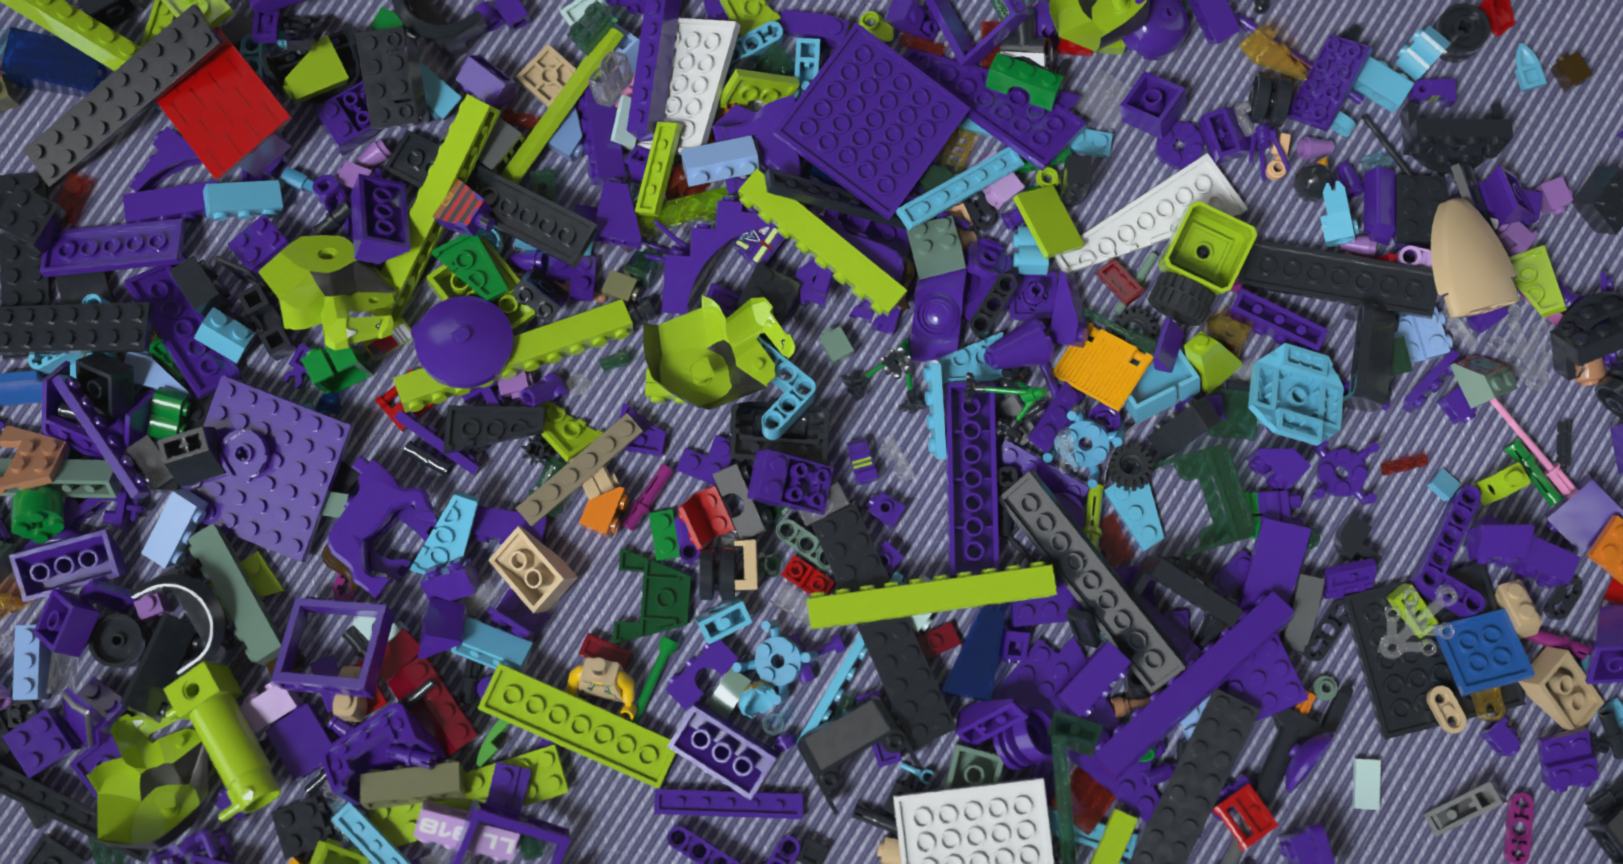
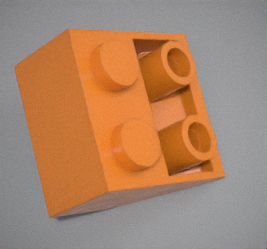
[579,487,631,539]

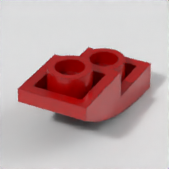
[781,555,837,596]

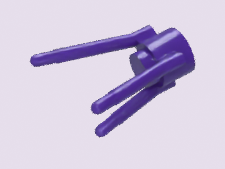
[1249,125,1291,181]
[641,220,689,263]

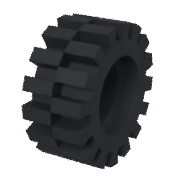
[1111,308,1157,352]
[1109,444,1154,491]

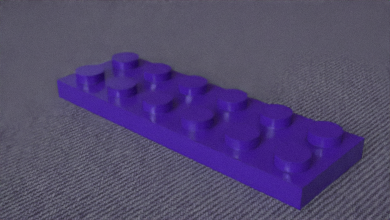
[39,218,186,277]
[124,265,243,399]
[1010,566,1156,627]

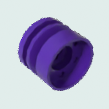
[993,707,1059,770]

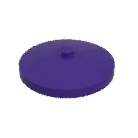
[415,296,514,388]

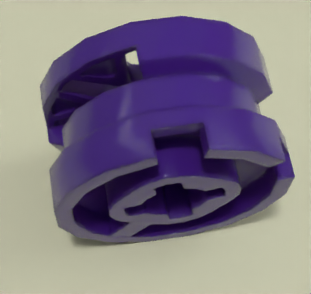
[1086,404,1121,433]

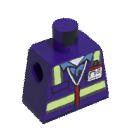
[734,227,787,268]

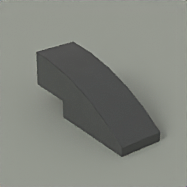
[1281,574,1325,652]

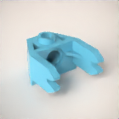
[1320,181,1359,247]

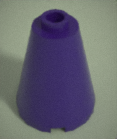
[983,318,1053,370]

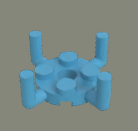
[1043,404,1126,488]
[732,619,819,705]

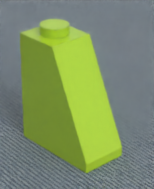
[282,35,349,105]
[1184,331,1243,394]

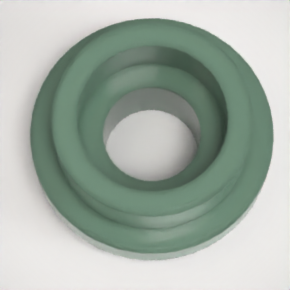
[1312,676,1338,701]

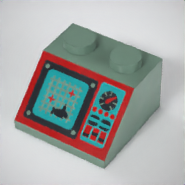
[1450,355,1518,409]

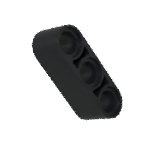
[970,273,1019,339]

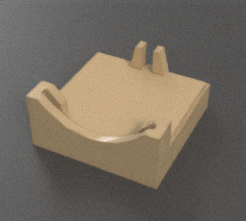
[516,44,576,108]
[734,540,758,590]

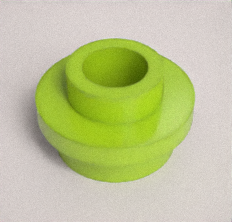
[1036,167,1059,188]

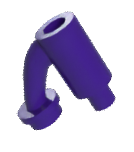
[1139,740,1177,789]

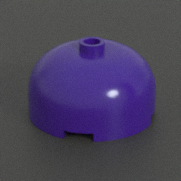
[1122,0,1188,61]

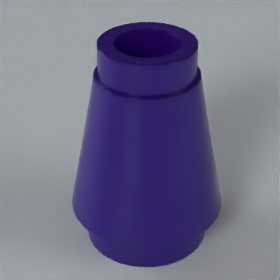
[1336,162,1364,199]
[510,249,547,271]

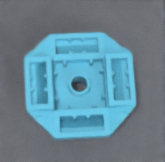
[1248,343,1344,446]

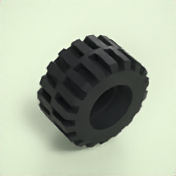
[1148,272,1215,326]

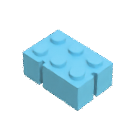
[1124,350,1200,424]

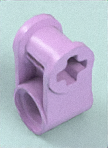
[1397,246,1432,269]

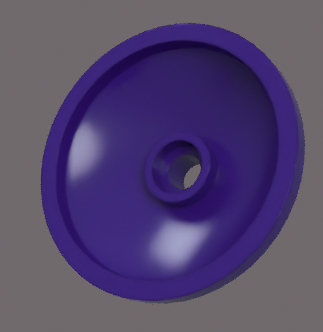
[1285,732,1336,794]

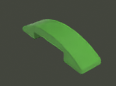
[476,719,512,767]

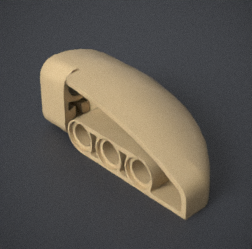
[1431,198,1520,318]

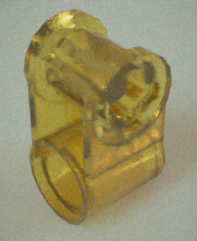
[1471,687,1505,722]

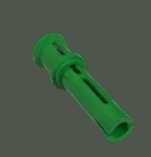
[1502,438,1562,506]

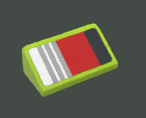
[362,317,413,361]

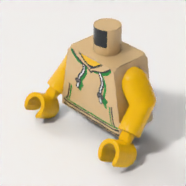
[566,658,637,721]

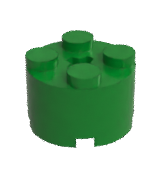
[11,487,64,543]

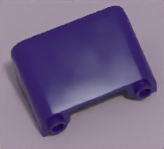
[321,703,446,812]

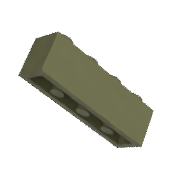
[360,760,466,810]

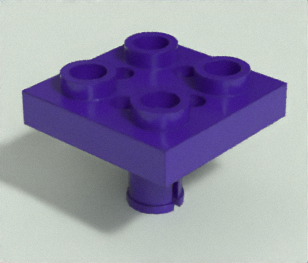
[1009,272,1057,321]

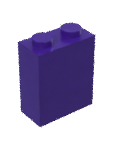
[265,702,335,781]

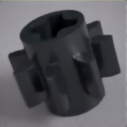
[521,436,552,467]

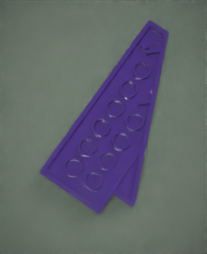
[902,48,1087,171]
[993,637,1160,823]

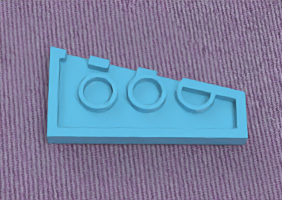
[409,490,480,575]

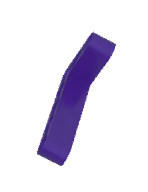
[1411,485,1485,618]
[667,825,800,864]

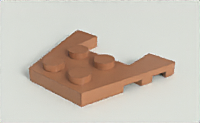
[0,426,69,495]

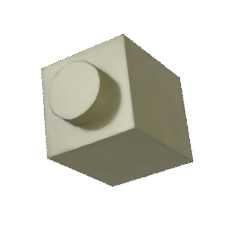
[602,269,641,306]

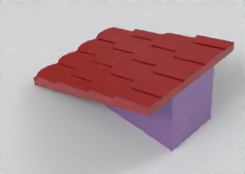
[157,26,292,182]

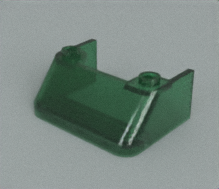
[1153,445,1255,558]

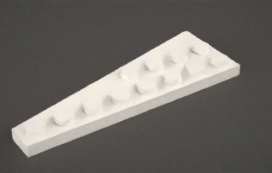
[1053,153,1248,273]

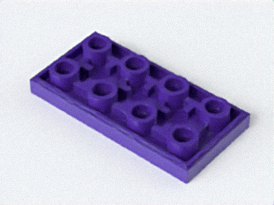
[1287,34,1373,132]
[1237,516,1311,612]

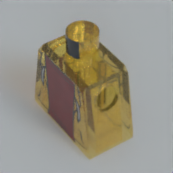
[1201,314,1250,358]

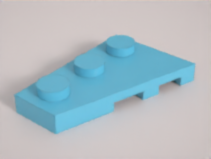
[935,332,1004,384]
[1103,468,1164,552]

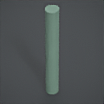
[1113,252,1158,315]

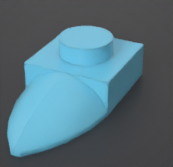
[1514,43,1547,92]

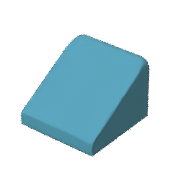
[1426,468,1461,502]

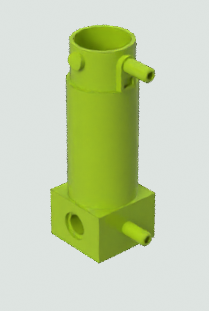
[164,661,282,822]

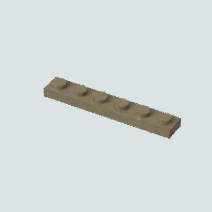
[516,413,644,527]

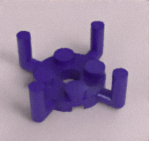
[1309,440,1379,506]
[150,828,235,864]

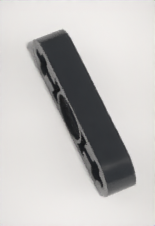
[1303,599,1349,662]

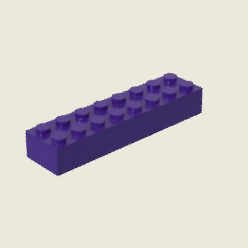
[944,382,999,578]

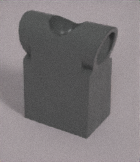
[439,95,525,175]

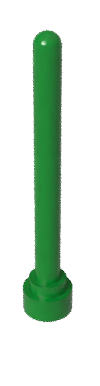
[629,636,680,724]

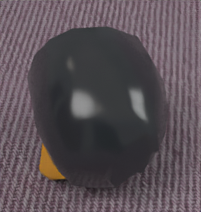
[1293,157,1335,202]

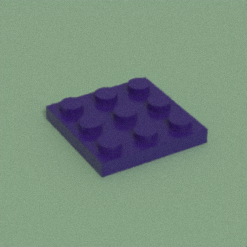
[1220,634,1309,724]

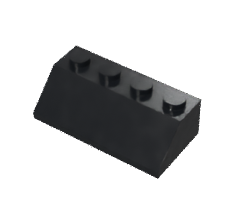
[120,612,202,723]

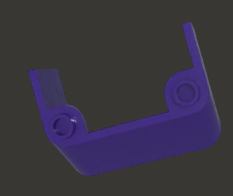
[42,360,152,460]

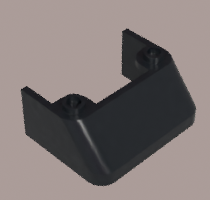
[1342,301,1399,412]
[797,696,921,815]

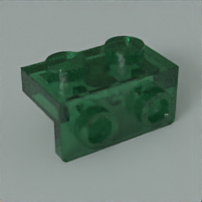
[755,42,795,76]

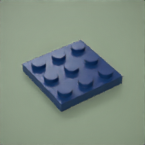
[1433,609,1535,696]

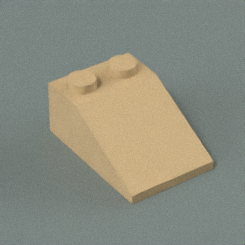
[488,526,578,613]
[1519,646,1604,731]

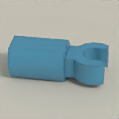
[281,166,315,195]

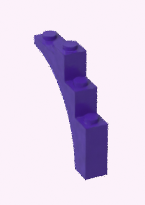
[129,126,290,192]
[661,197,777,314]

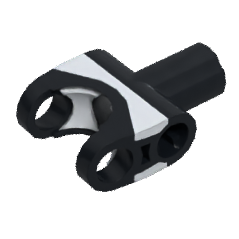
[1000,9,1052,72]

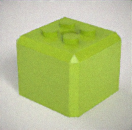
[1158,201,1257,297]

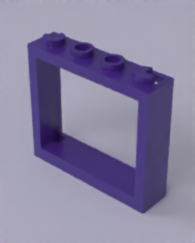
[925,0,1031,66]
[271,596,395,698]
[448,799,571,864]

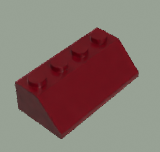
[387,656,482,764]

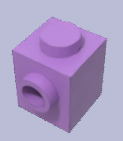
[1533,176,1573,216]
[498,371,534,400]

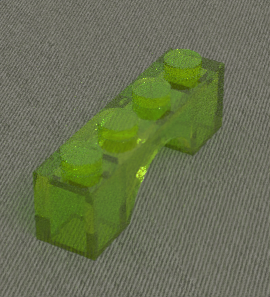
[634,187,728,239]

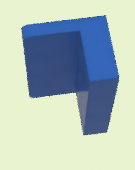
[0,371,45,406]

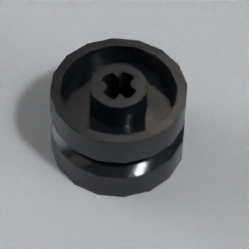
[1431,3,1490,63]
[1246,71,1292,127]
[1594,362,1623,419]
[699,547,738,601]
[88,613,152,669]

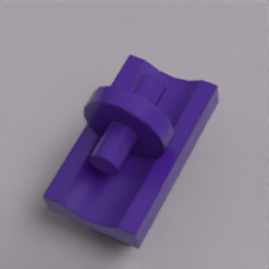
[103,486,147,531]

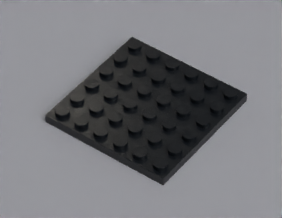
[1342,564,1526,740]

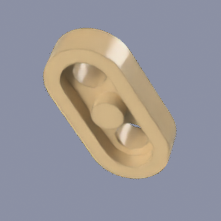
[1427,686,1467,733]

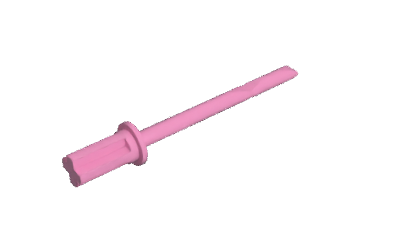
[1490,398,1576,496]

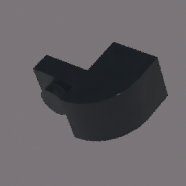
[1334,514,1383,566]

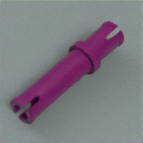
[621,464,674,532]
[1523,629,1590,660]

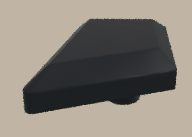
[7,700,39,728]

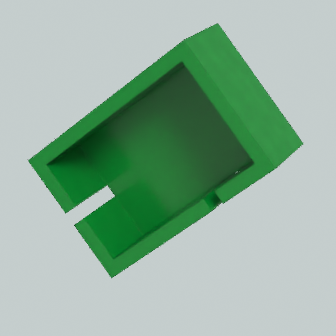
[301,343,374,397]

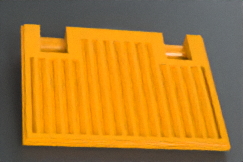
[1052,322,1153,412]

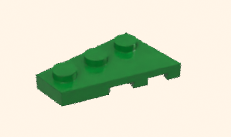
[431,234,509,302]

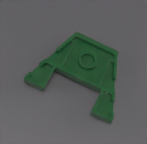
[612,548,691,644]

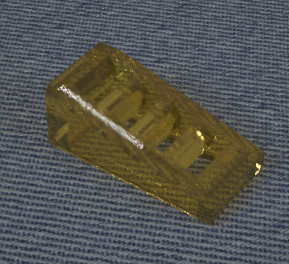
[939,129,975,176]

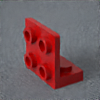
[678,484,736,551]

